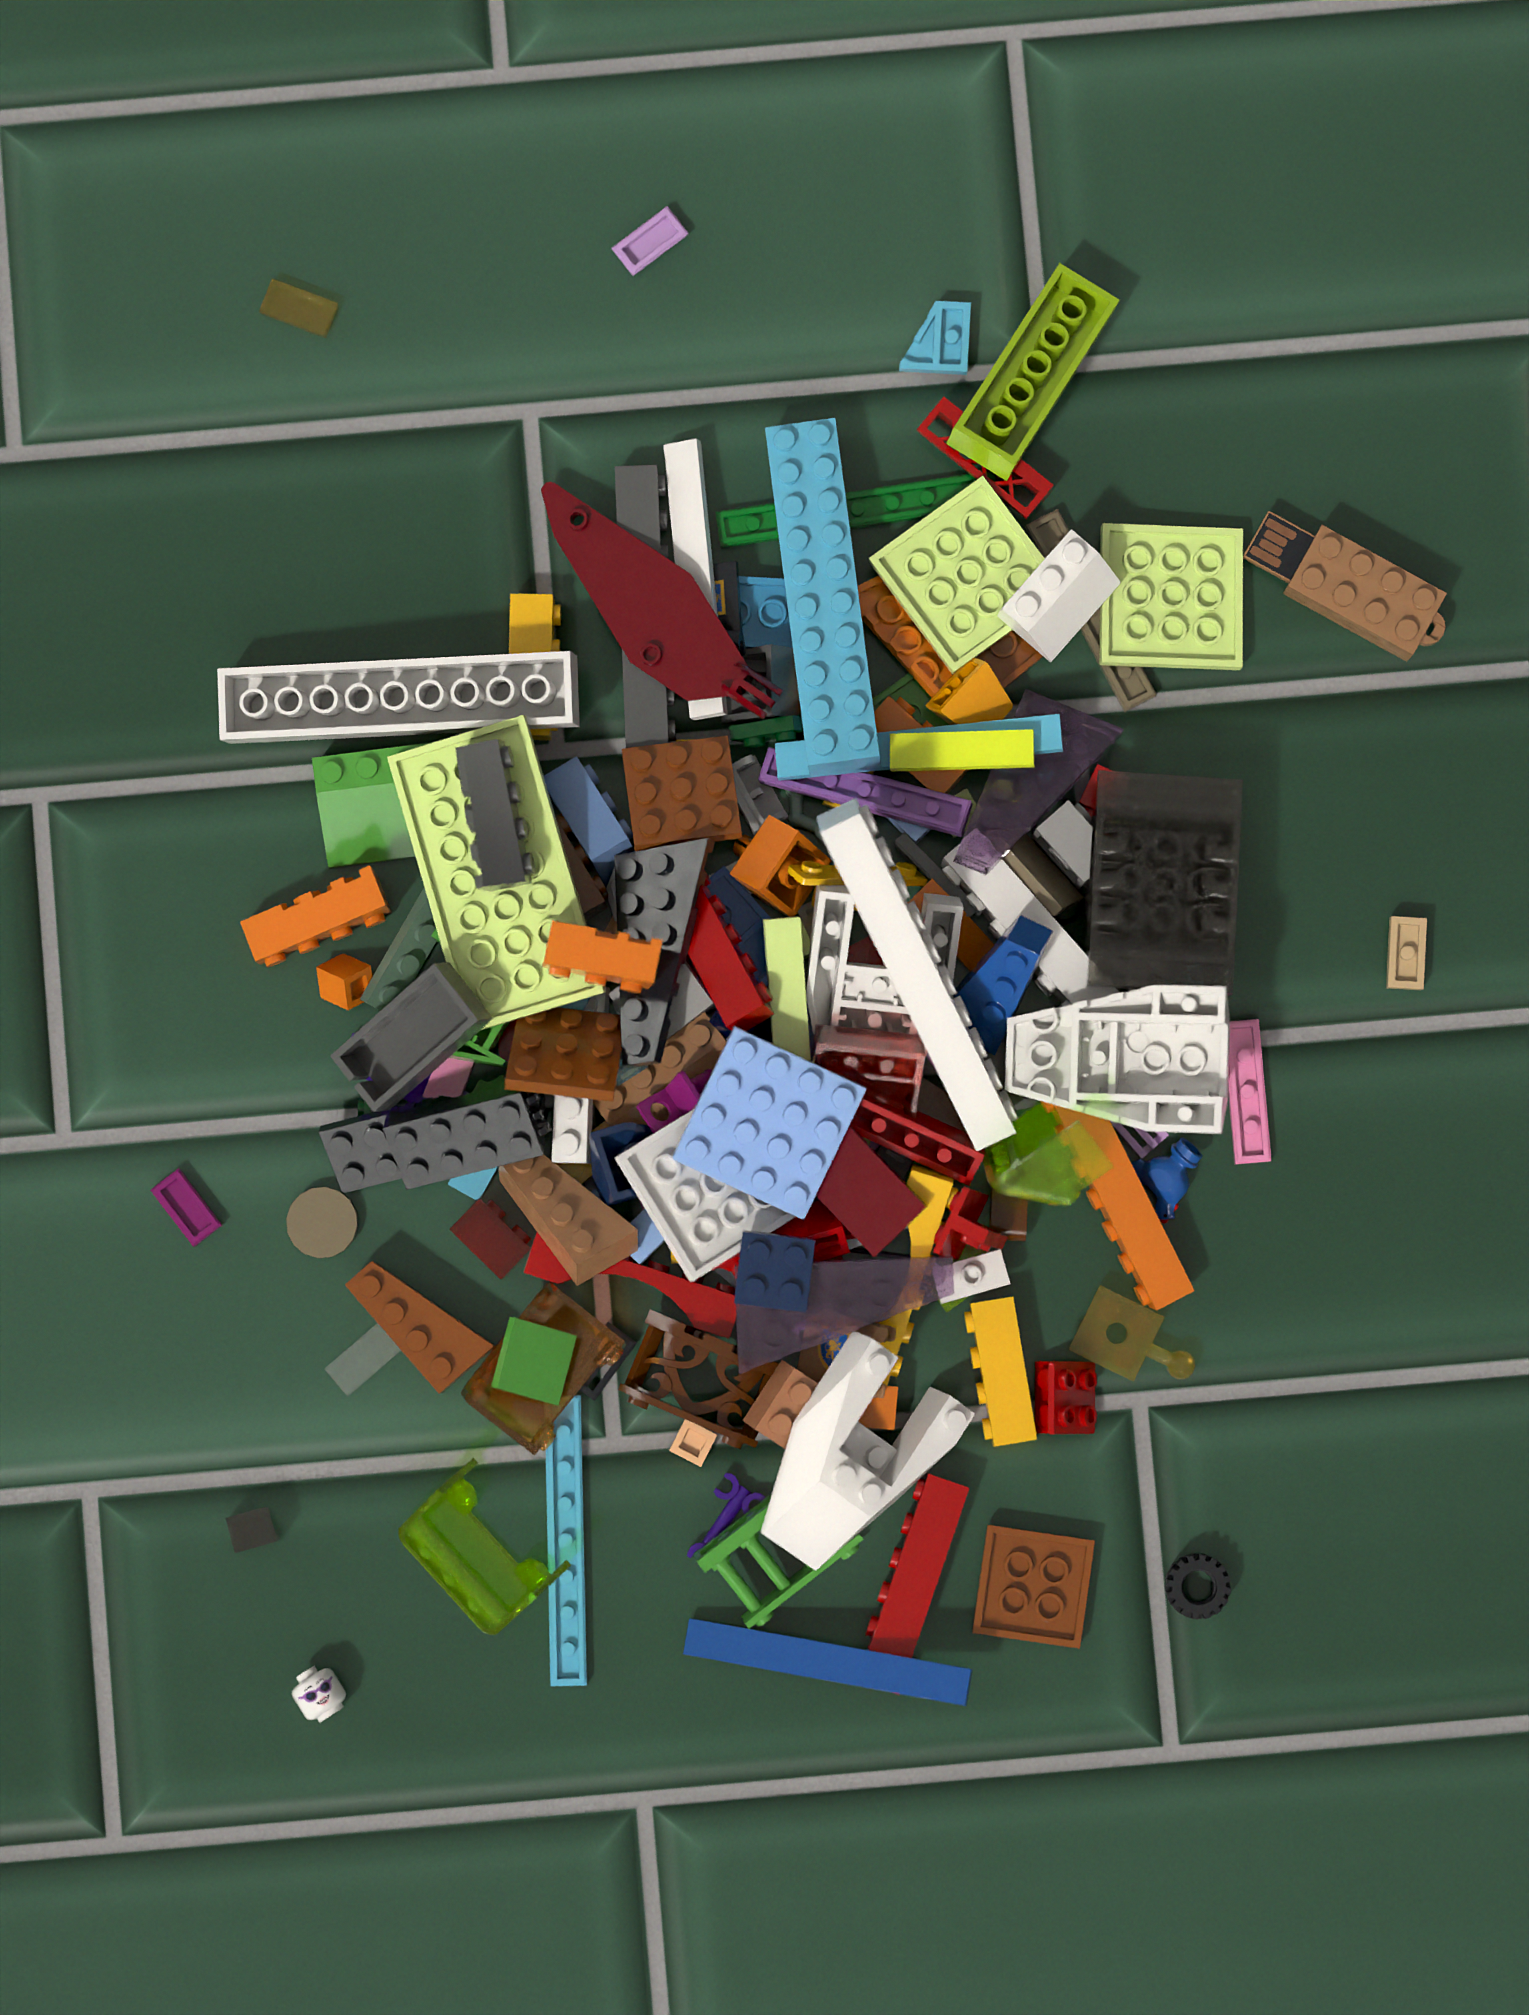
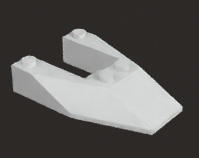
[806,885,963,1103]
[760,1331,975,1570]

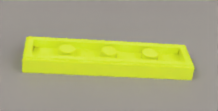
[890,729,1034,772]

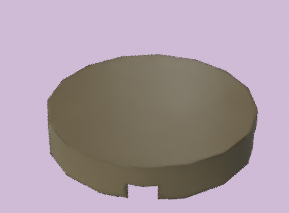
[286,1187,359,1258]

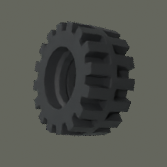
[1164,1553,1231,1620]

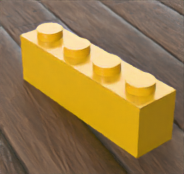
[509,594,561,740]
[964,1297,1037,1447]

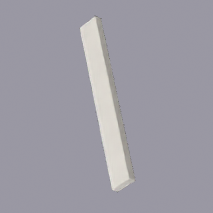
[664,438,727,720]

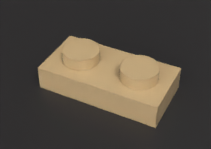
[1386,916,1427,990]

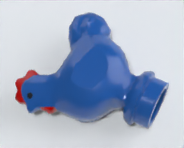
[1131,1138,1203,1224]

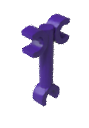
[687,1472,766,1558]

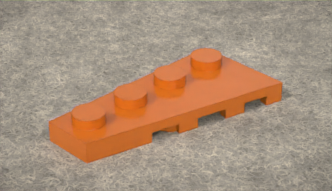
[858,576,954,698]

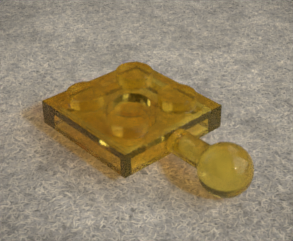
[1068,1285,1195,1382]

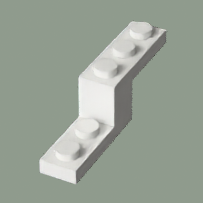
[552,987,610,1164]

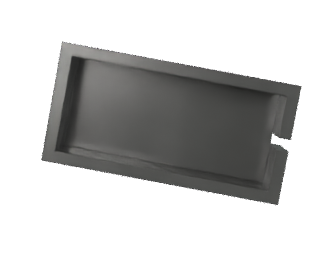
[330,962,493,1112]

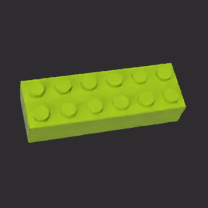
[946,263,1120,481]

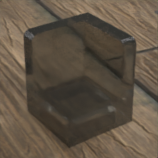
[226,1507,281,1553]

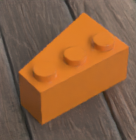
[542,921,662,994]

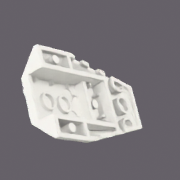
[1005,985,1230,1134]

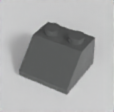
[721,644,802,724]

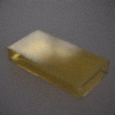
[259,279,338,338]

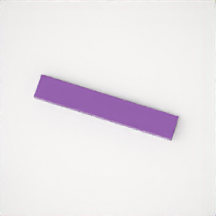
[758,747,973,837]

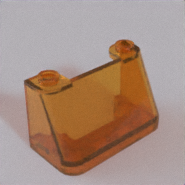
[461,1282,625,1456]

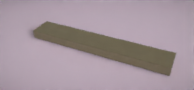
[1026,509,1157,713]

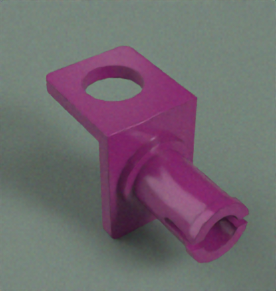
[636,1069,713,1134]

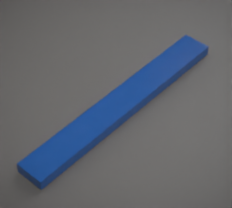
[683,1618,973,1706]

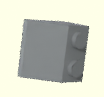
[1032,800,1092,890]

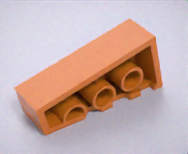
[240,865,392,967]

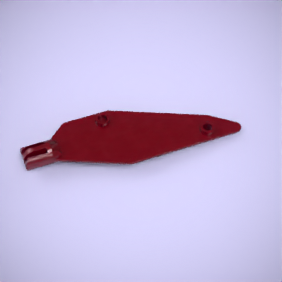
[541,482,783,720]

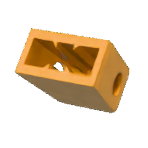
[925,658,1013,725]

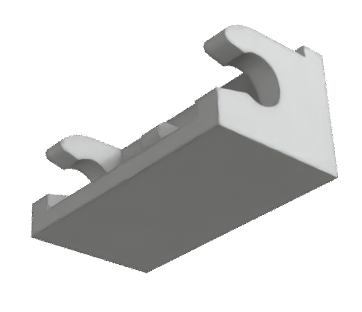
[732,754,788,836]

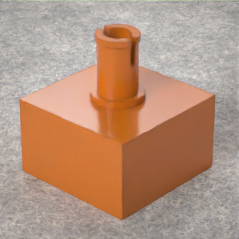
[729,815,832,917]

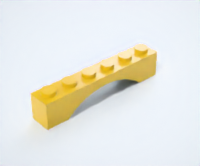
[873,1164,958,1386]

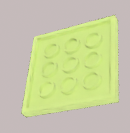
[868,476,1045,674]
[1099,523,1243,670]

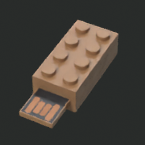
[1243,511,1447,662]

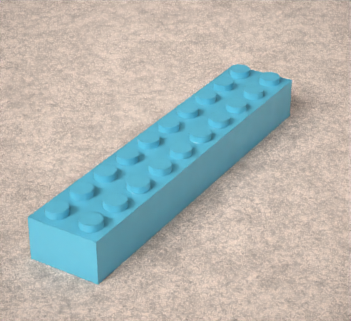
[765,418,882,777]

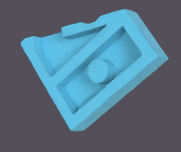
[899,301,971,375]

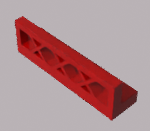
[917,397,1054,520]

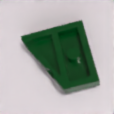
[729,715,804,748]

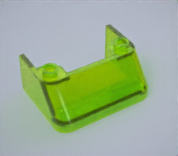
[983,1101,1113,1206]
[398,1458,571,1635]

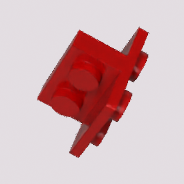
[933,1186,1008,1260]
[1035,1361,1097,1434]

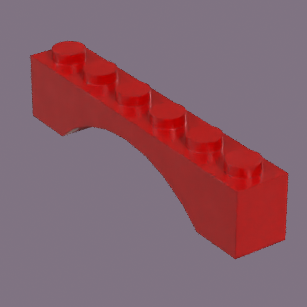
[524,1232,741,1339]

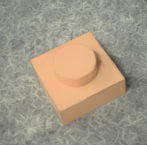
[669,1420,717,1467]

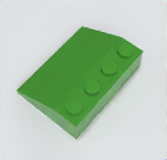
[312,742,434,868]

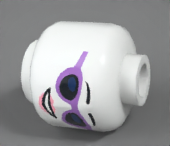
[292,1666,346,1722]

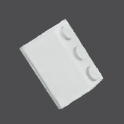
[997,529,1121,663]

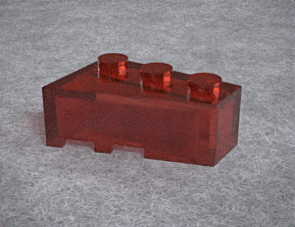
[811,1024,925,1118]

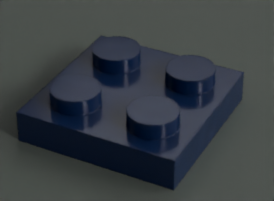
[734,1230,815,1312]

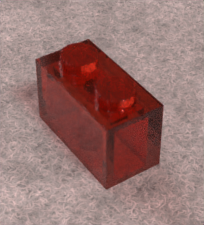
[449,1198,531,1280]

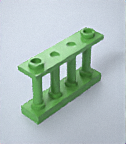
[693,1493,863,1629]

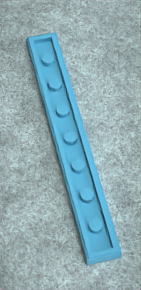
[775,714,1063,781]
[545,1395,587,1686]

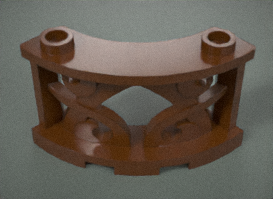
[618,1309,779,1449]

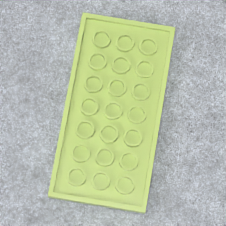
[387,715,606,1030]

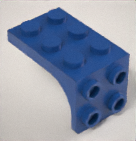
[707,865,771,988]

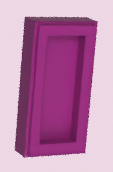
[150,1168,223,1247]

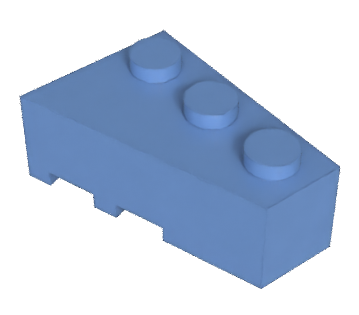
[543,756,635,887]

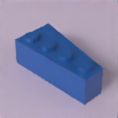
[953,915,1053,1055]

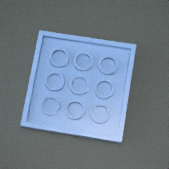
[672,1026,866,1220]

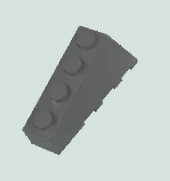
[455,739,535,892]

